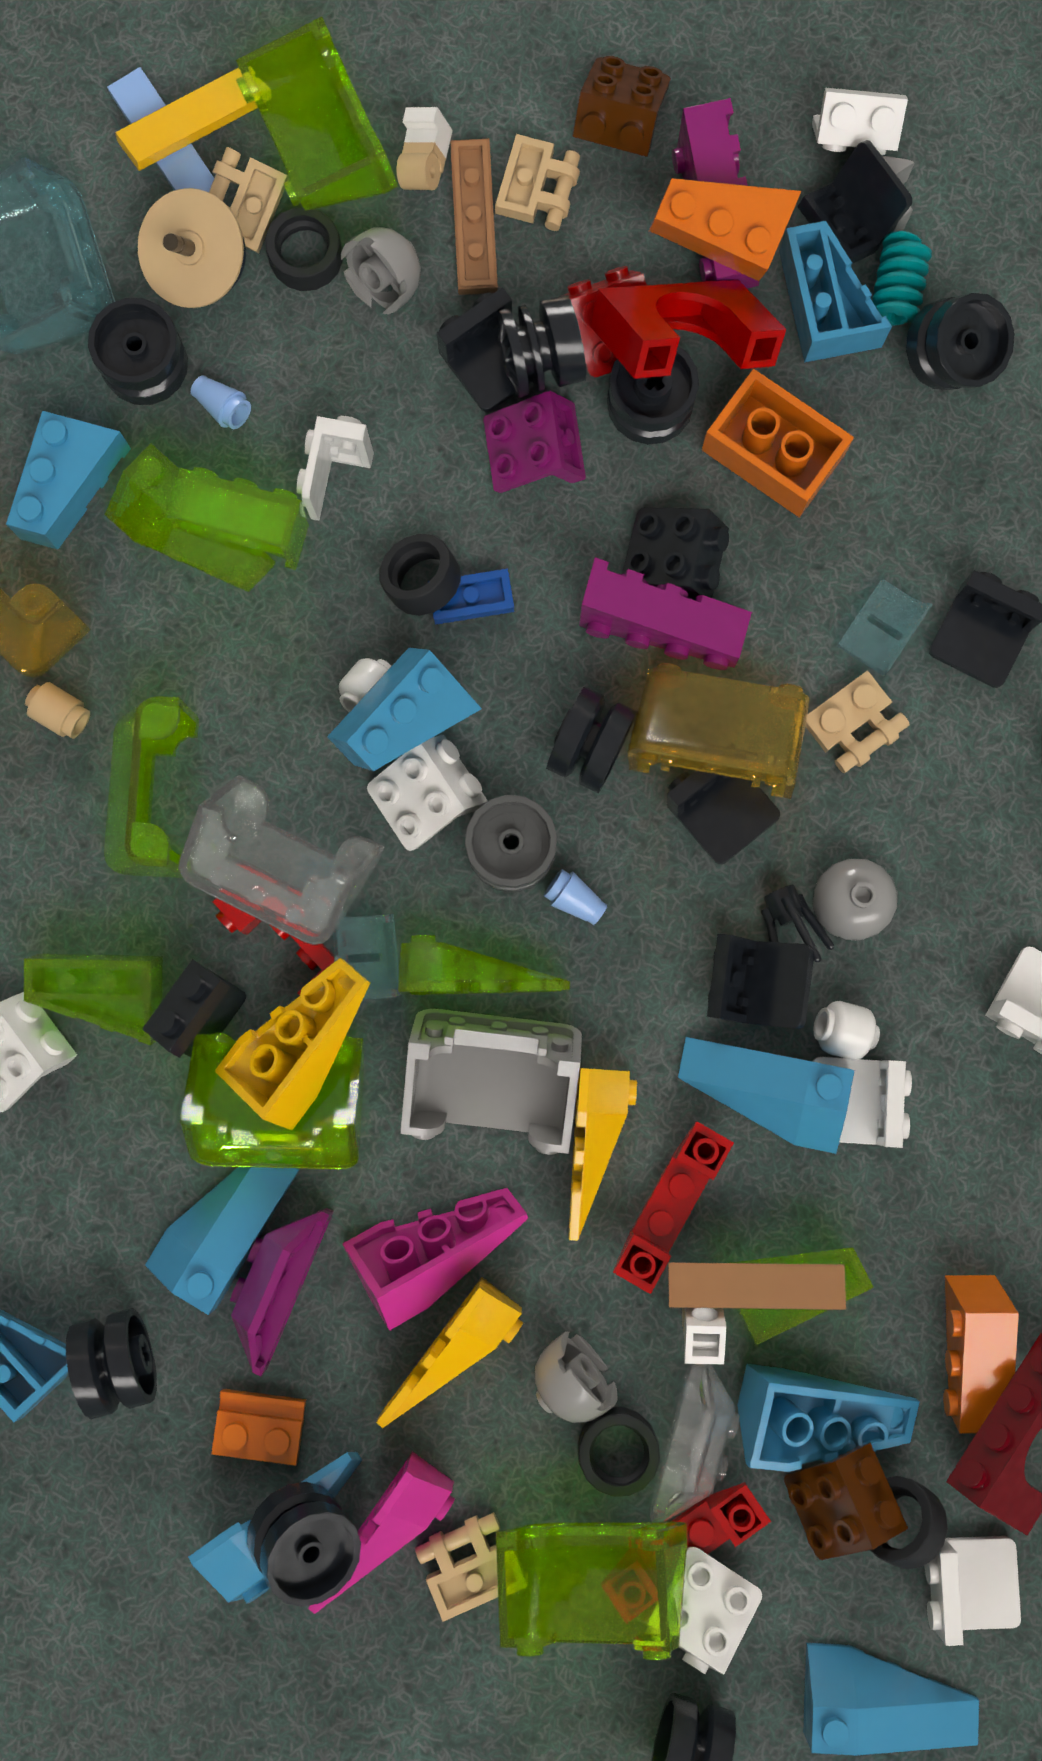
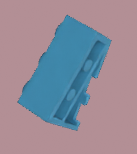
[779,221,892,363]
[6,411,131,549]
[327,648,482,771]
[0,1309,69,1422]

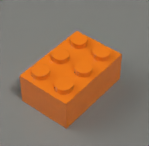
[702,368,854,518]

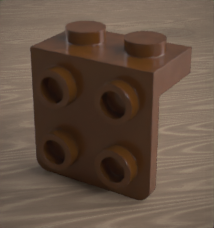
[573,56,671,157]
[784,1443,908,1560]

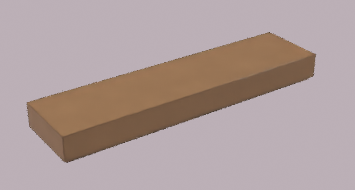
[450,138,498,295]
[668,1263,846,1310]

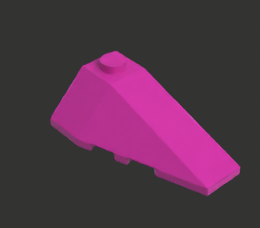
[342,1188,528,1331]
[308,1451,455,1614]

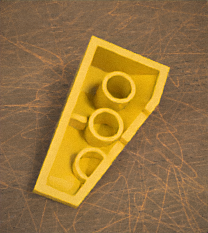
[215,958,370,1130]
[568,1068,637,1241]
[376,1277,523,1428]

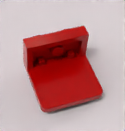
[561,266,647,377]

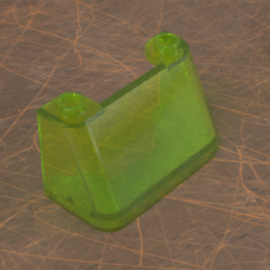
[236,16,399,211]
[104,696,199,878]
[180,1033,365,1169]
[496,1522,688,1660]

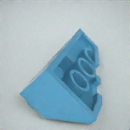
[678,1037,855,1154]
[145,1140,304,1315]
[737,1364,920,1472]
[188,1452,362,1604]
[803,1643,979,1756]

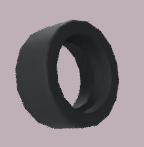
[265,207,343,291]
[379,533,461,616]
[578,1407,660,1497]
[870,1476,948,1569]

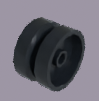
[906,293,1015,390]
[88,298,188,405]
[607,346,699,445]
[546,687,638,793]
[66,1308,157,1420]
[247,1482,361,1607]
[651,1693,736,1761]

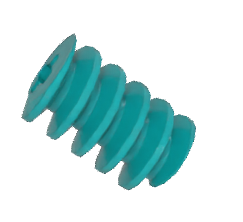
[872,231,932,326]

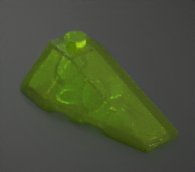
[105,443,276,592]
[398,935,570,995]

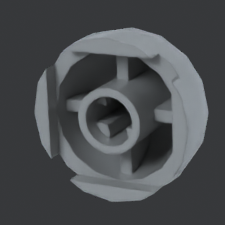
[341,227,421,314]
[813,859,898,941]
[535,1332,618,1423]

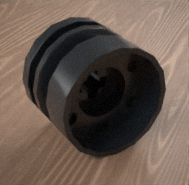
[498,295,587,397]

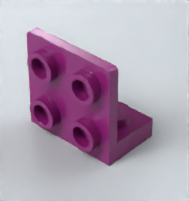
[483,390,586,493]

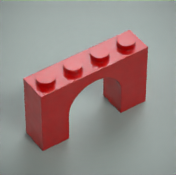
[590,280,786,379]

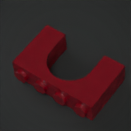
[946,1333,1042,1536]

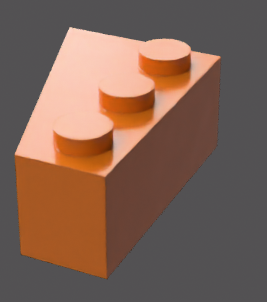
[649,178,801,281]
[943,1275,1019,1433]

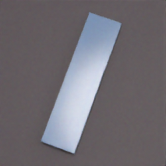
[107,67,214,192]

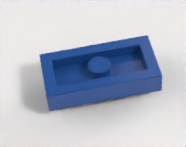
[428,568,514,625]

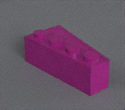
[672,98,760,288]
[579,557,752,670]

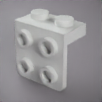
[812,88,908,155]
[297,416,374,521]
[367,735,488,851]
[985,947,1042,1054]
[0,990,77,1112]
[812,1057,912,1148]
[924,1536,1021,1646]
[638,1547,762,1675]

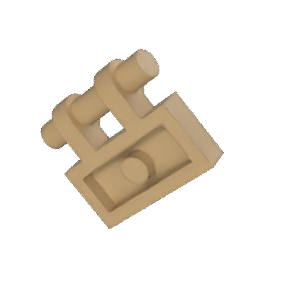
[495,134,580,231]
[209,147,289,254]
[801,670,910,773]
[415,1512,523,1622]

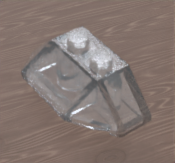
[648,1364,740,1524]

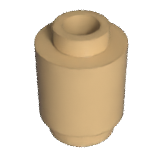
[25,682,90,739]

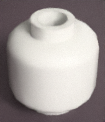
[339,658,391,712]
[813,1001,880,1060]

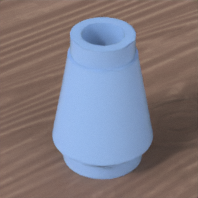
[191,375,251,429]
[544,869,607,925]

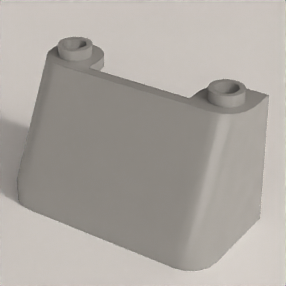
[400,1009,582,1155]

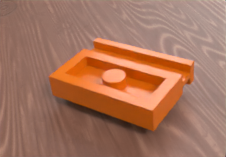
[211,1389,307,1466]

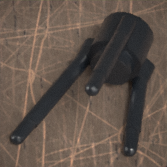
[761,884,834,963]

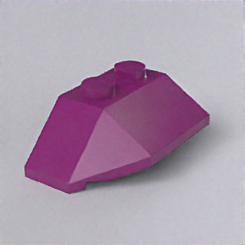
[230,1208,334,1376]

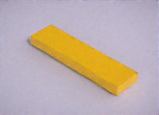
[115,62,271,171]

